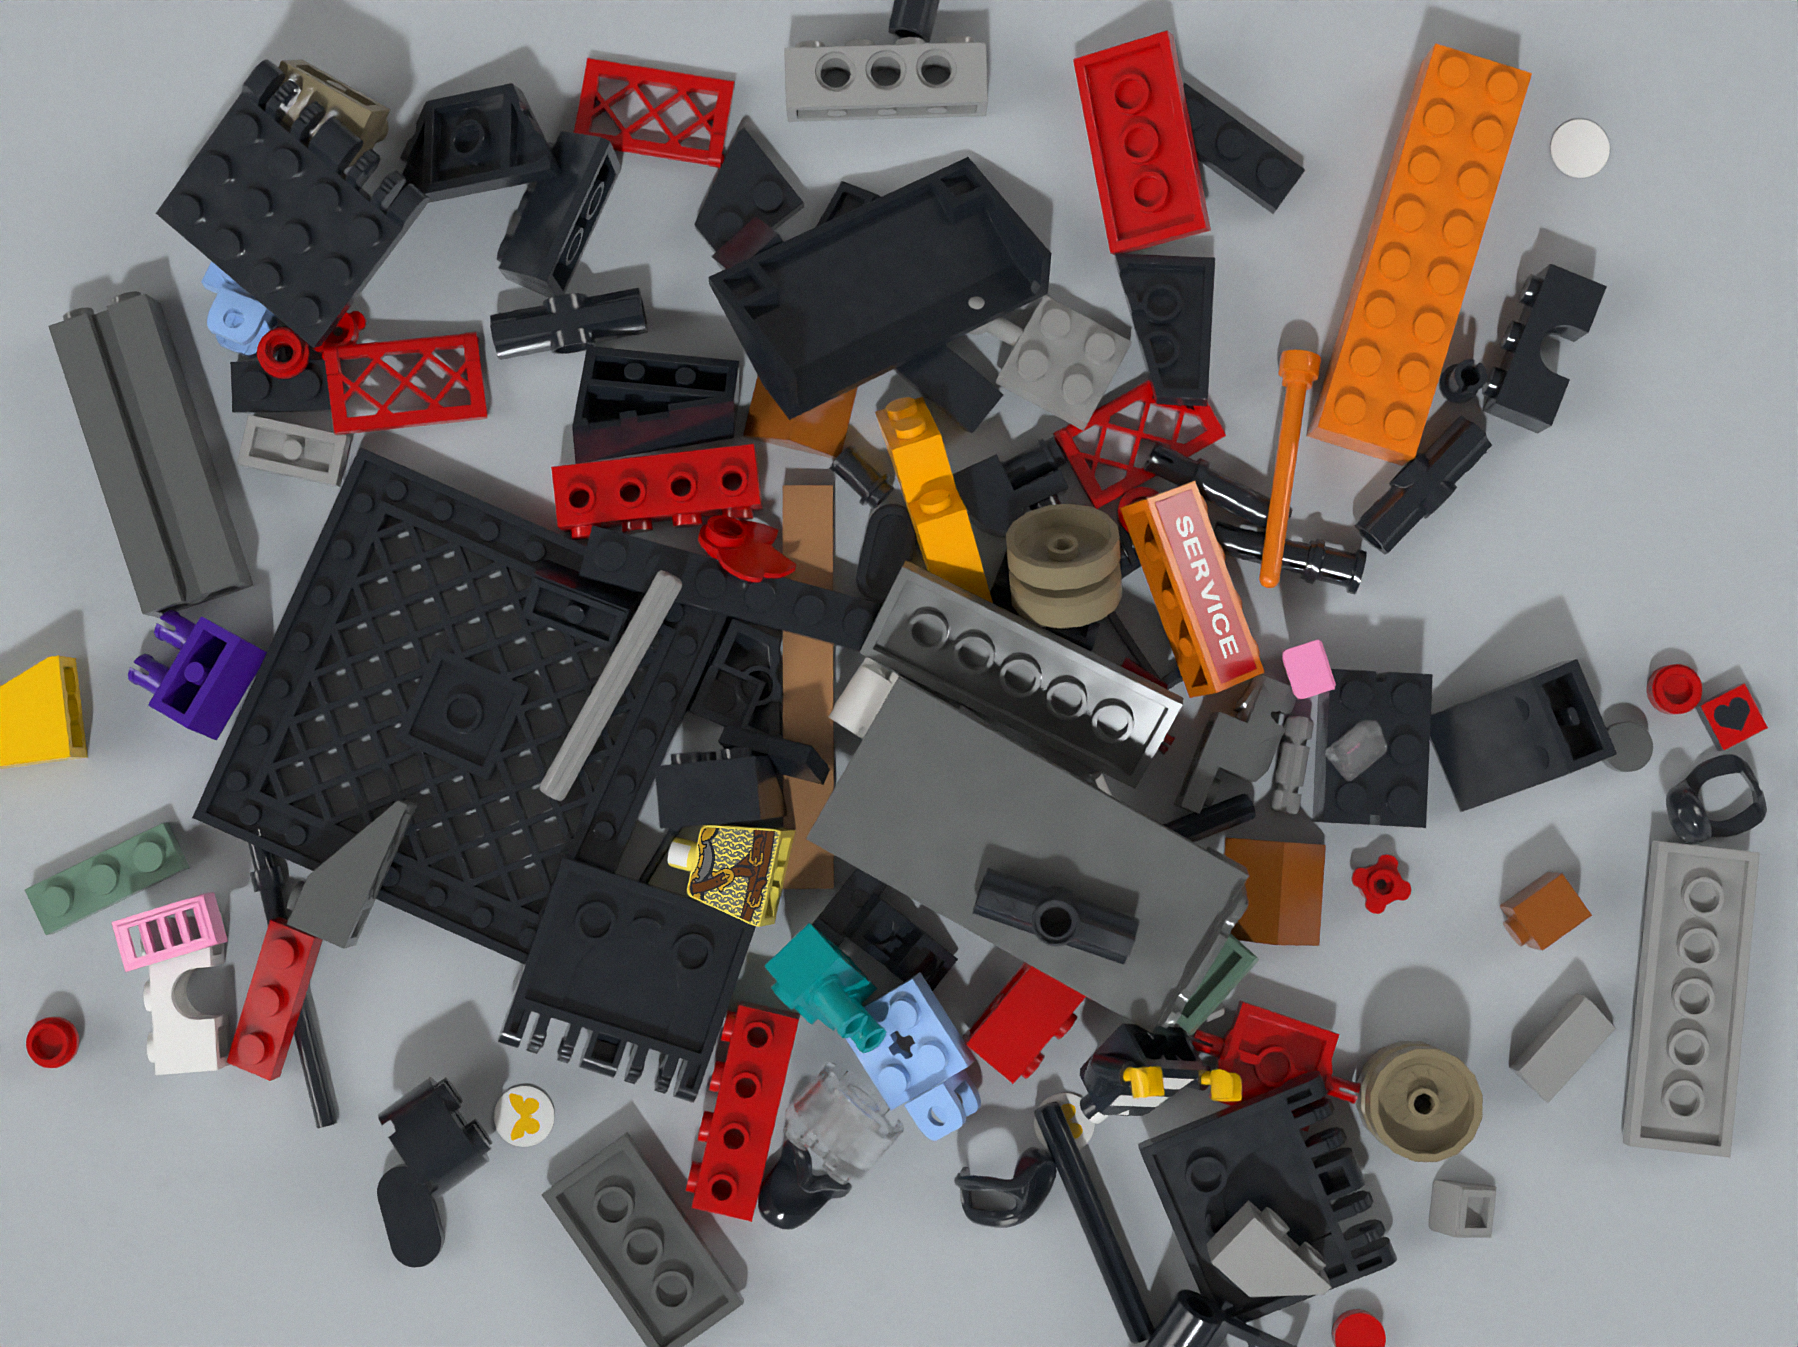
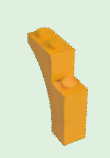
[875,397,993,603]

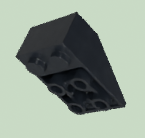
[1430,659,1617,812]

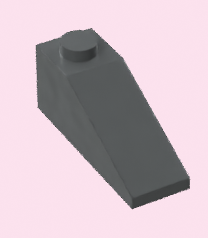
[287,800,417,949]

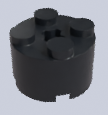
[378,1077,493,1199]

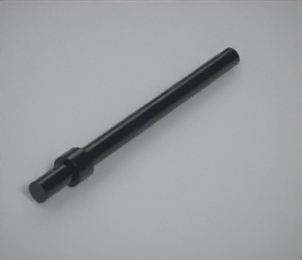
[248,829,337,1128]

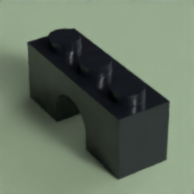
[1482,264,1607,433]

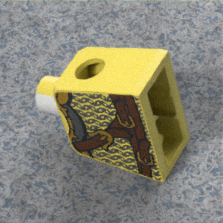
[668,824,796,927]

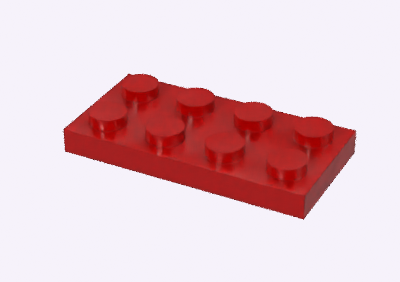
[1073,30,1211,255]

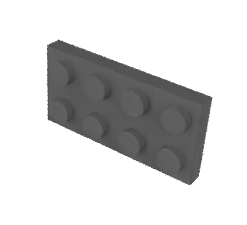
[542,1132,744,1347]

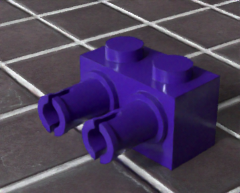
[128,610,267,741]

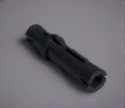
[1143,441,1293,530]

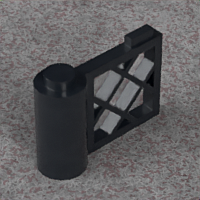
[1144,1289,1296,1347]

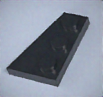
[1115,253,1215,406]

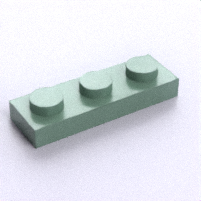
[24,822,190,935]

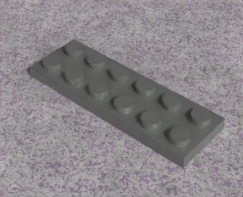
[859,560,1183,789]

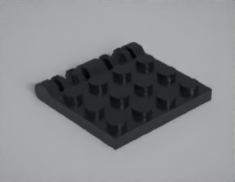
[155,59,430,348]
[498,855,756,1103]
[1138,1071,1397,1323]

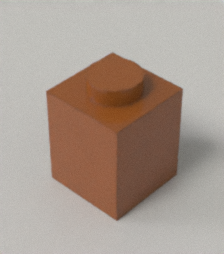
[1499,871,1592,951]

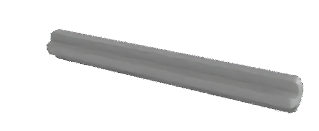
[540,570,682,801]

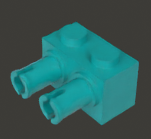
[764,923,886,1053]

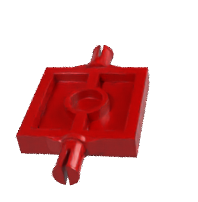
[1190,1000,1360,1132]

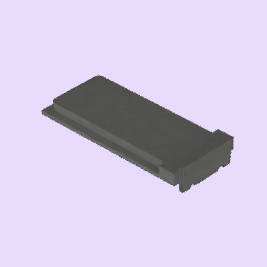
[806,676,1249,1033]

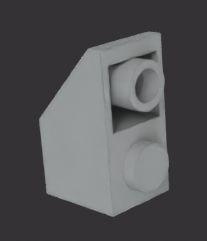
[1206,1200,1331,1297]

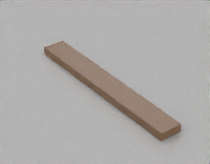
[782,485,834,889]

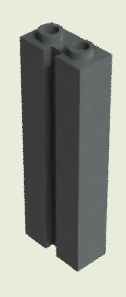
[48,291,254,618]

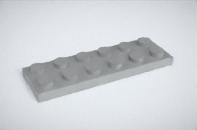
[1623,841,1760,1158]

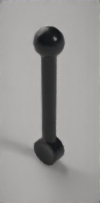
[639,827,683,883]

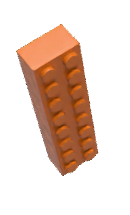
[1307,43,1532,466]

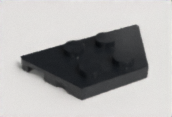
[389,83,561,206]

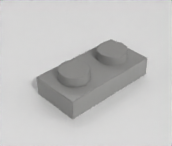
[237,415,351,487]

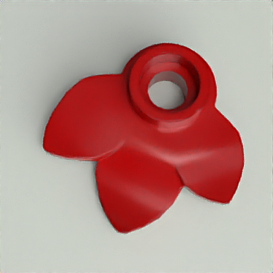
[698,515,797,582]

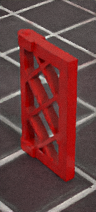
[573,58,735,168]
[322,331,488,435]
[1052,379,1227,509]

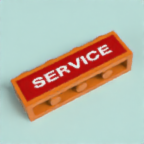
[1120,481,1264,698]

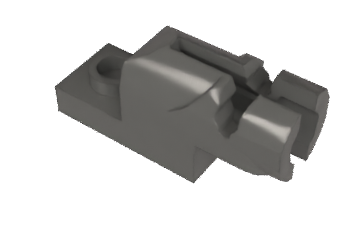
[1173,674,1297,814]

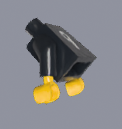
[1079,1023,1242,1124]

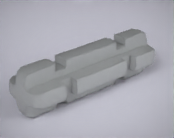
[1270,715,1314,815]

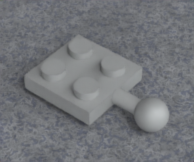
[968,295,1132,431]

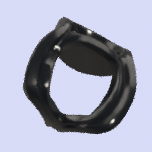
[1666,754,1767,843]
[758,1137,852,1230]
[954,1147,1057,1228]

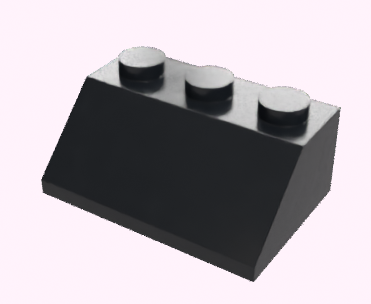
[497,131,622,298]

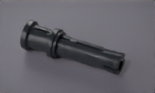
[1213,521,1367,595]

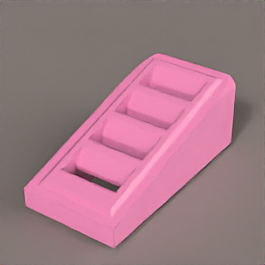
[1282,639,1336,700]
[111,892,228,972]

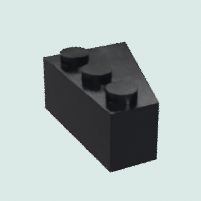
[572,346,739,464]

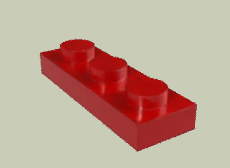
[226,917,323,1081]

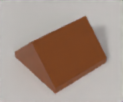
[743,376,858,459]
[1223,837,1326,946]

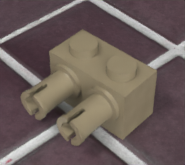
[278,59,391,167]

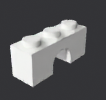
[140,913,231,1075]

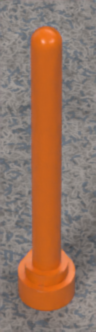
[1259,349,1321,588]

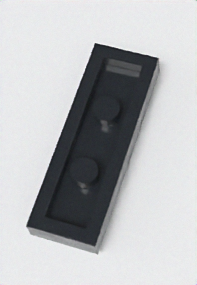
[1183,82,1305,214]

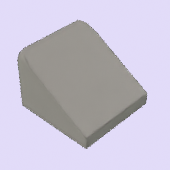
[1428,1180,1497,1238]

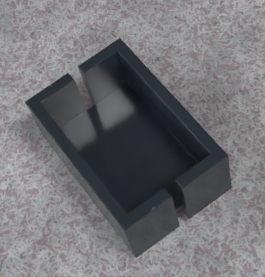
[1312,669,1433,828]

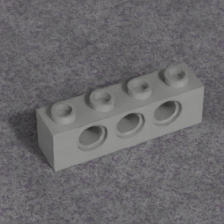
[784,36,988,122]

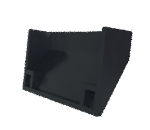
[708,157,1052,420]

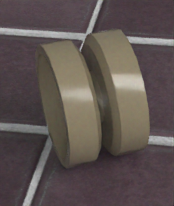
[1006,504,1122,628]
[1356,1041,1483,1162]

